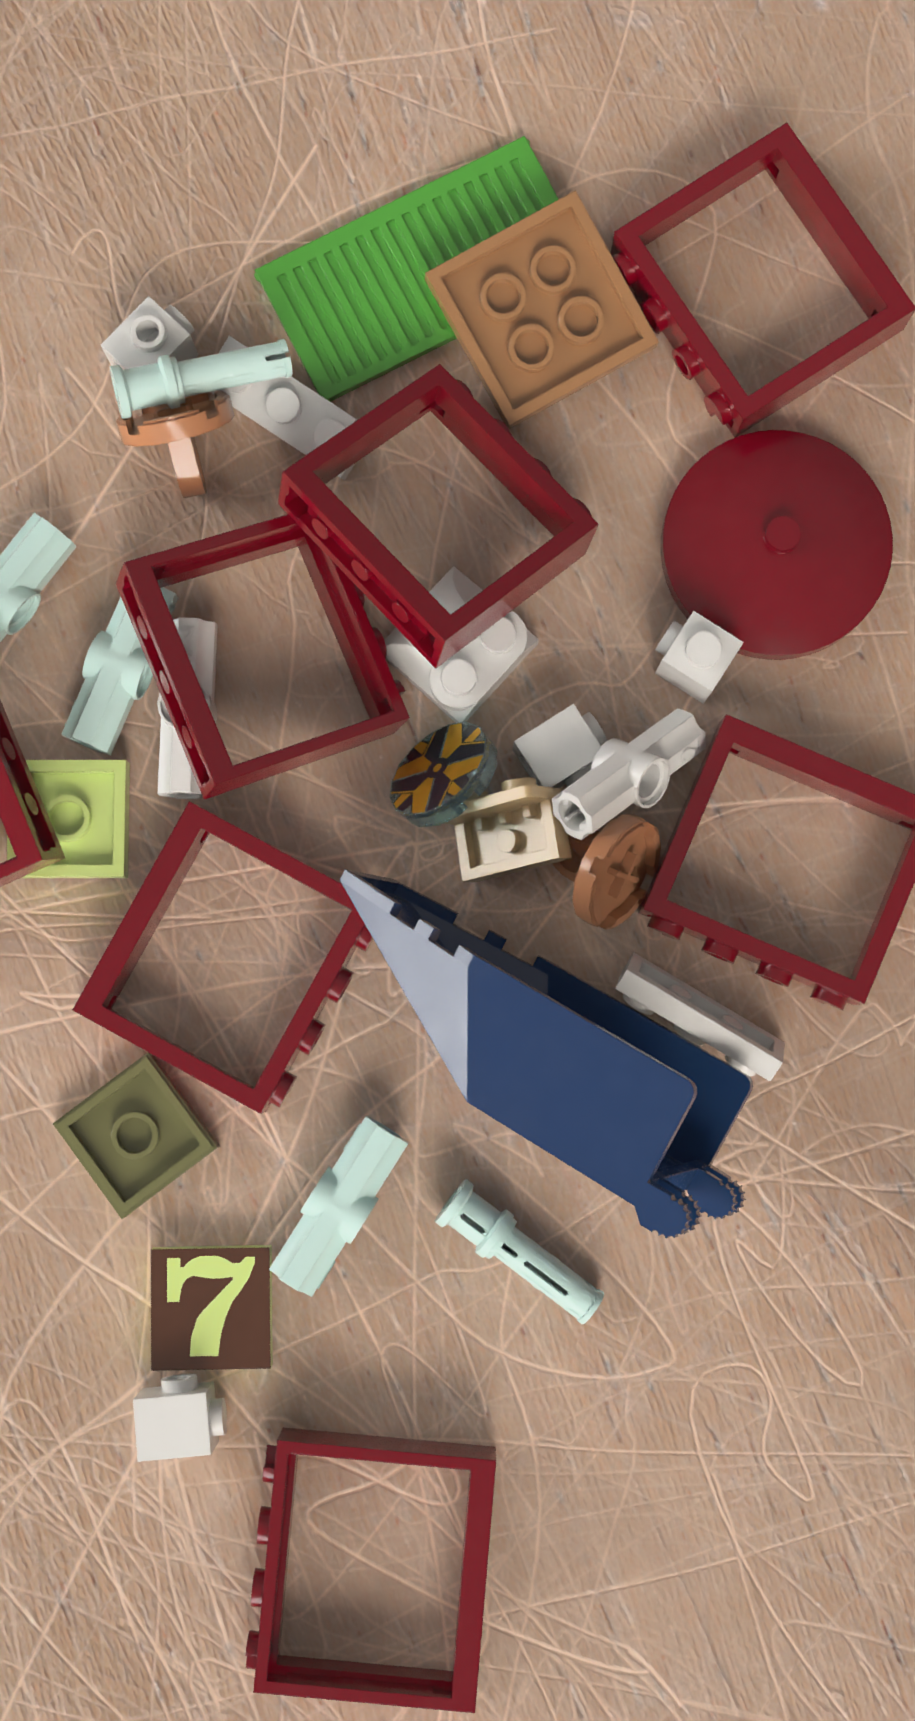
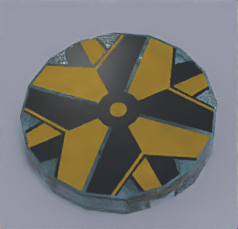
[390,722,497,827]

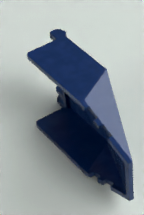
[340,869,753,1238]

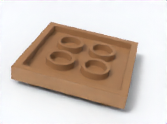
[425,190,659,429]

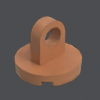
[116,390,235,498]
[552,814,661,930]

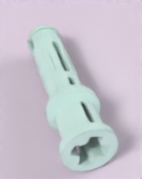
[109,339,293,419]
[435,1179,604,1324]

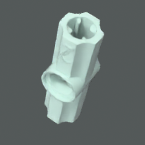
[0,512,77,642]
[62,587,178,756]
[269,1116,409,1297]

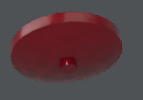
[661,430,893,660]

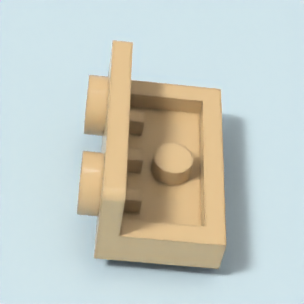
[434,777,572,883]

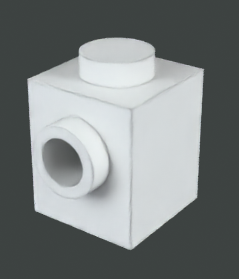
[101,296,198,370]
[655,611,744,704]
[513,704,607,788]
[133,1374,227,1462]

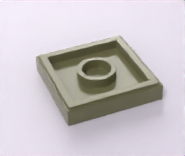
[53,1052,220,1219]

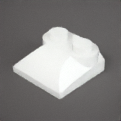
[384,566,539,725]

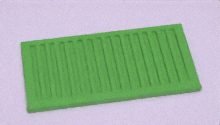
[254,136,559,402]

